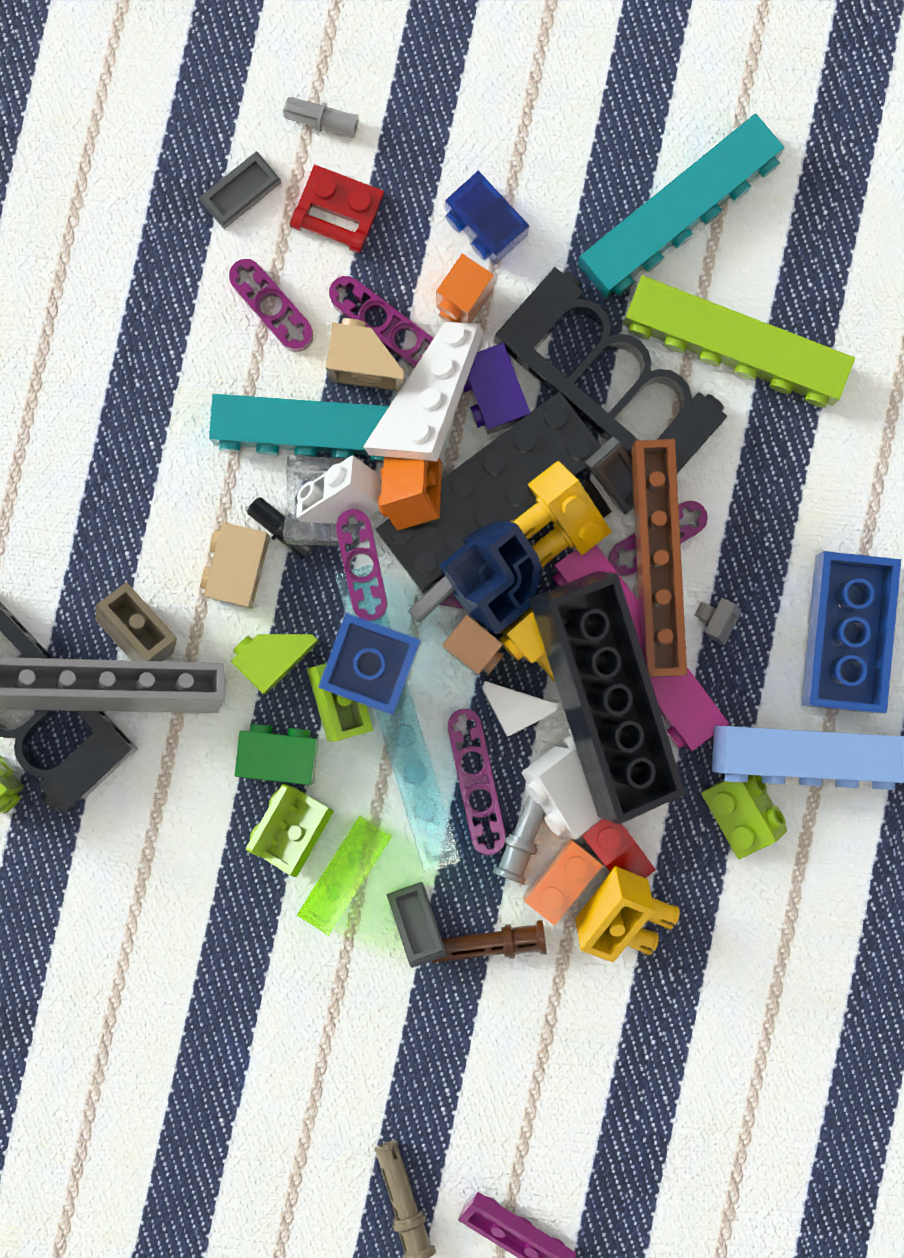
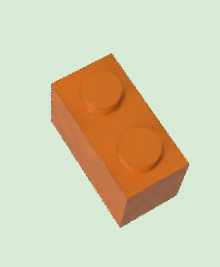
[436,253,494,323]
[378,457,443,531]
[523,838,603,926]

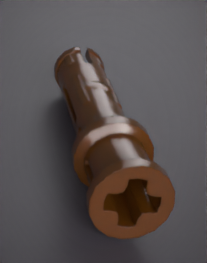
[432,920,547,964]

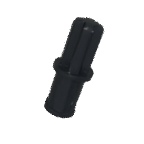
[246,497,318,560]

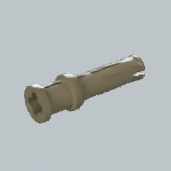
[374,1140,437,1258]

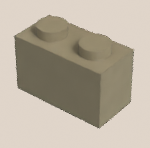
[95,582,177,661]

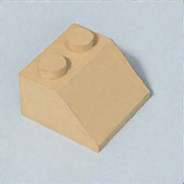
[326,318,406,391]

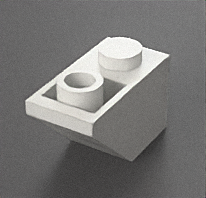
[296,455,382,524]

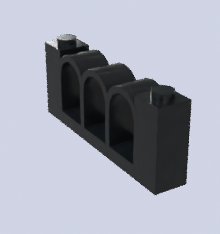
[494,267,728,474]
[0,601,138,813]

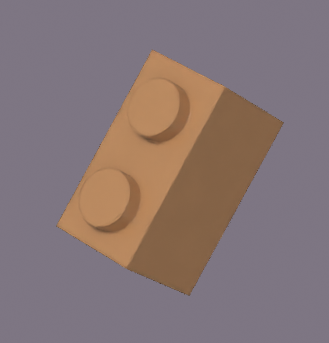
[442,615,503,676]

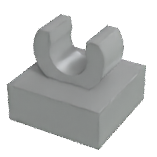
[694,598,742,645]

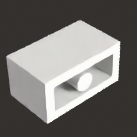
[521,746,602,839]

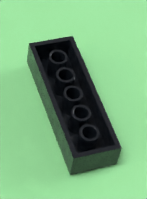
[375,391,602,593]
[529,571,686,825]

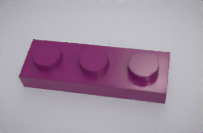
[458,1191,577,1258]

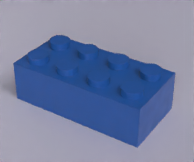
[801,551,901,714]

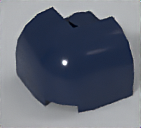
[439,521,543,634]

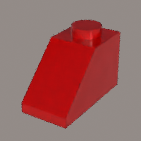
[581,819,656,878]

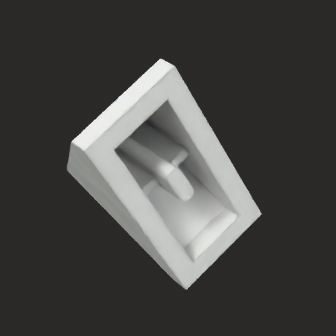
[482,681,558,737]

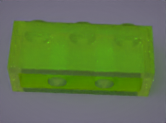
[297,814,393,936]

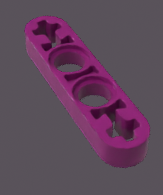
[329,276,434,368]
[447,709,506,855]

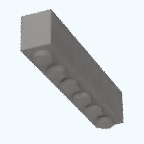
[0,657,225,713]

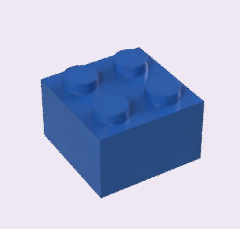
[318,613,421,715]

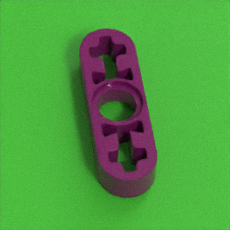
[229,259,313,352]
[608,500,708,576]
[336,509,388,622]

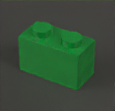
[234,724,319,785]

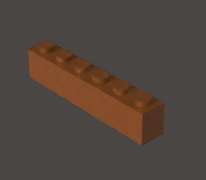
[631,439,687,678]

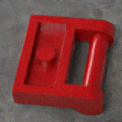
[290,164,385,254]

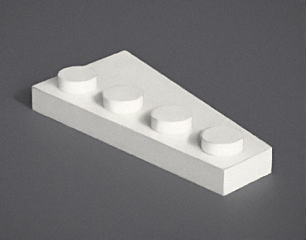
[363,322,484,461]

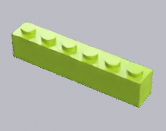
[622,275,856,408]

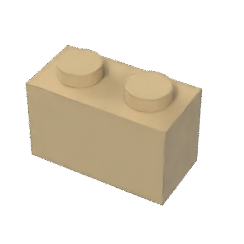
[200,522,271,609]

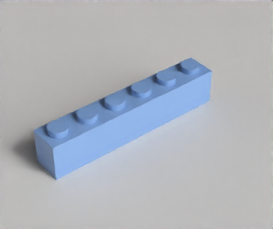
[712,726,904,790]

